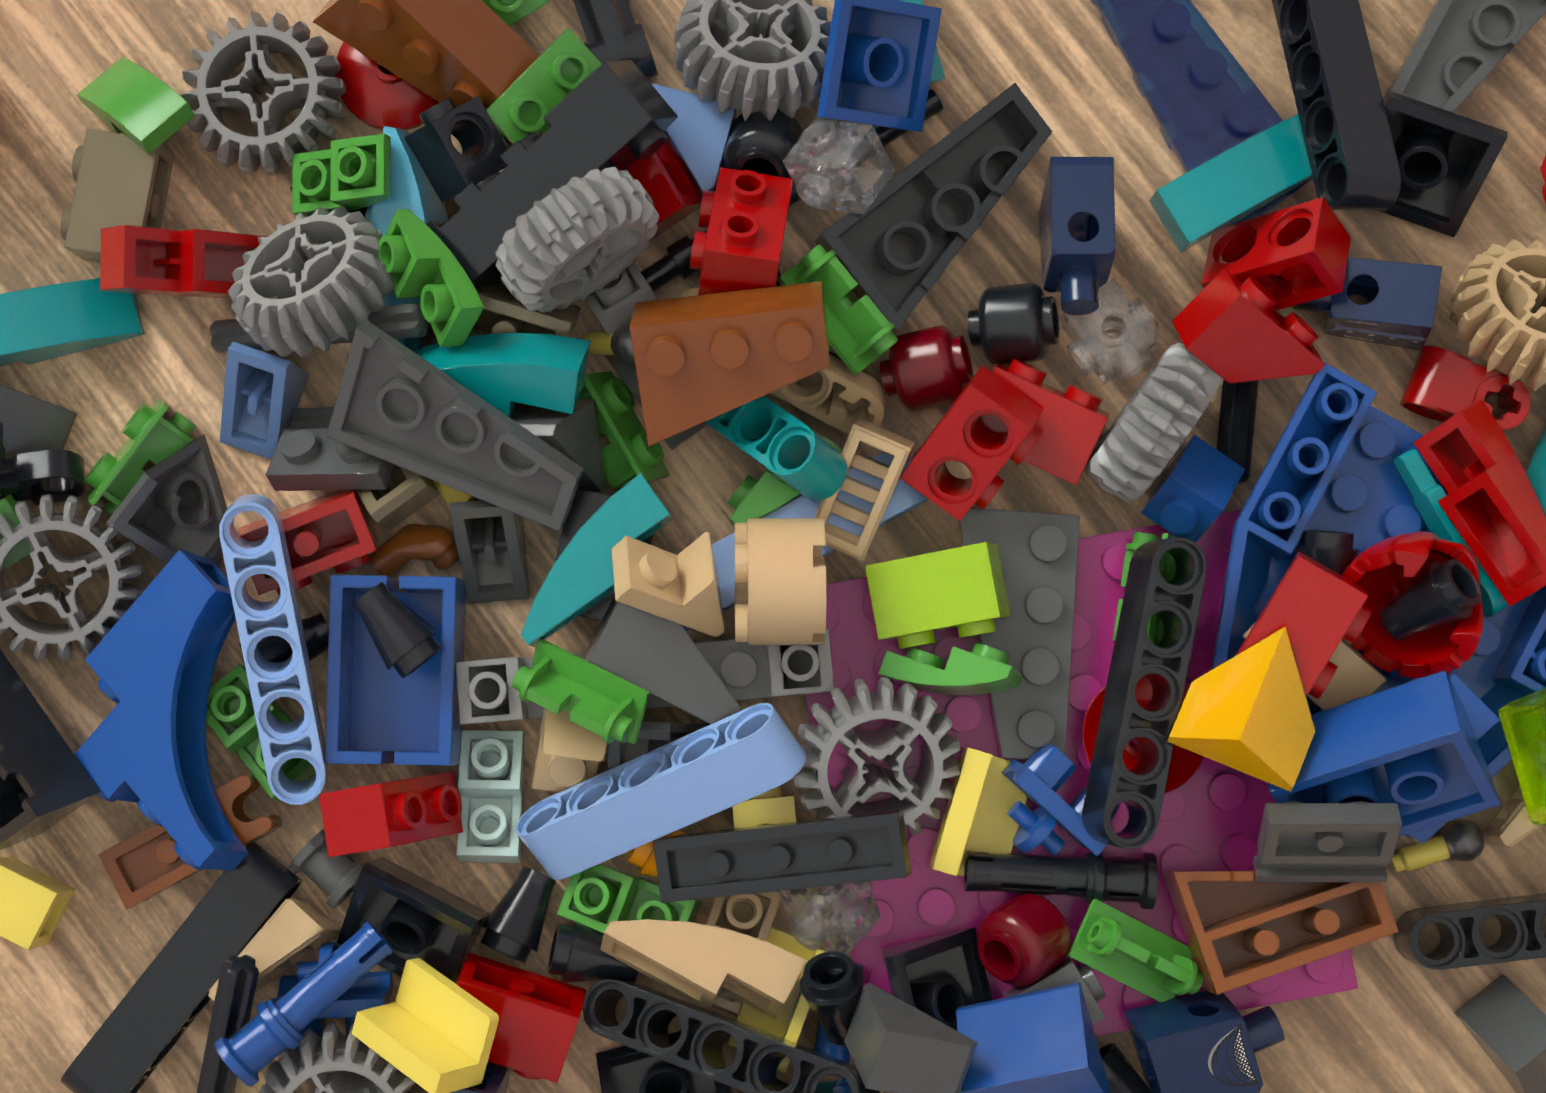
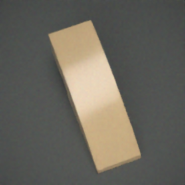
[600,919,807,1019]

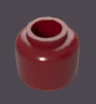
[880,325,973,411]
[977,893,1071,987]

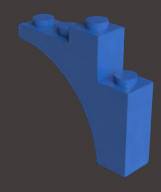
[74,550,249,871]

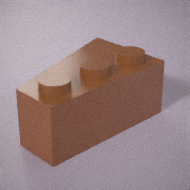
[313,0,540,110]
[630,281,830,447]
[1162,870,1399,995]

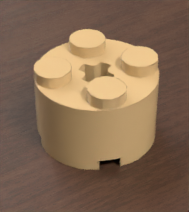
[735,518,826,646]

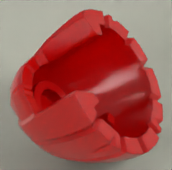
[1342,532,1483,678]

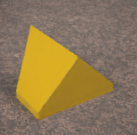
[1167,626,1315,792]

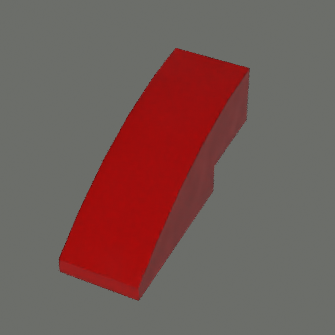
[100,225,269,298]
[1413,399,1546,606]

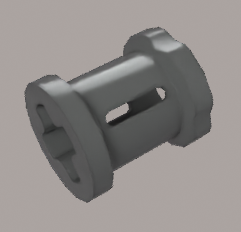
[289,829,366,909]

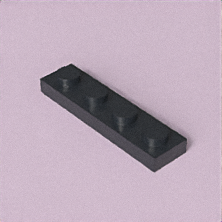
[653,810,912,903]

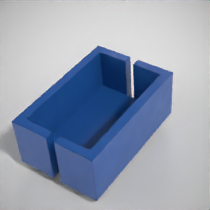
[325,575,466,766]

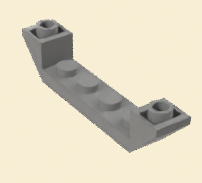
[456,629,834,725]

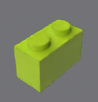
[865,542,1011,649]

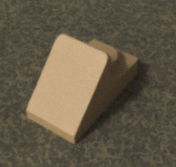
[611,532,725,638]
[531,707,607,792]

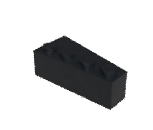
[426,60,678,289]
[815,83,1052,334]
[0,649,100,850]

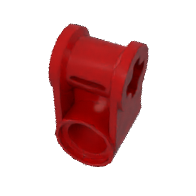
[1400,345,1531,432]

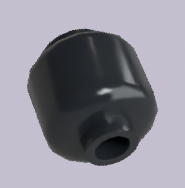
[723,109,806,185]
[968,283,1059,365]

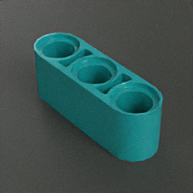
[705,396,847,501]

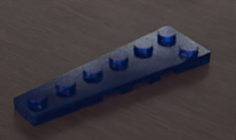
[1091,0,1313,224]

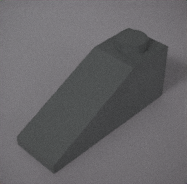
[582,596,742,724]

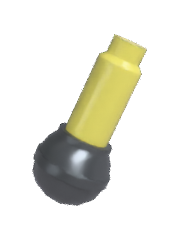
[582,322,635,365]
[1391,819,1485,873]

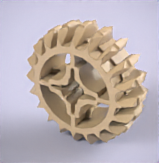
[1449,239,1546,392]

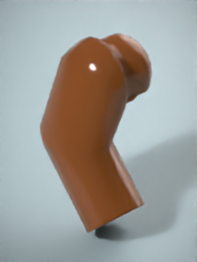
[369,524,459,577]

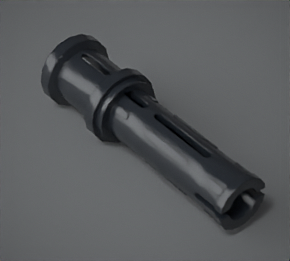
[964,850,1158,910]

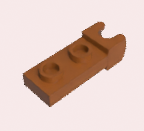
[98,772,282,909]

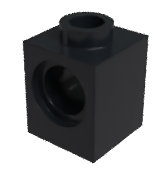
[404,96,508,203]

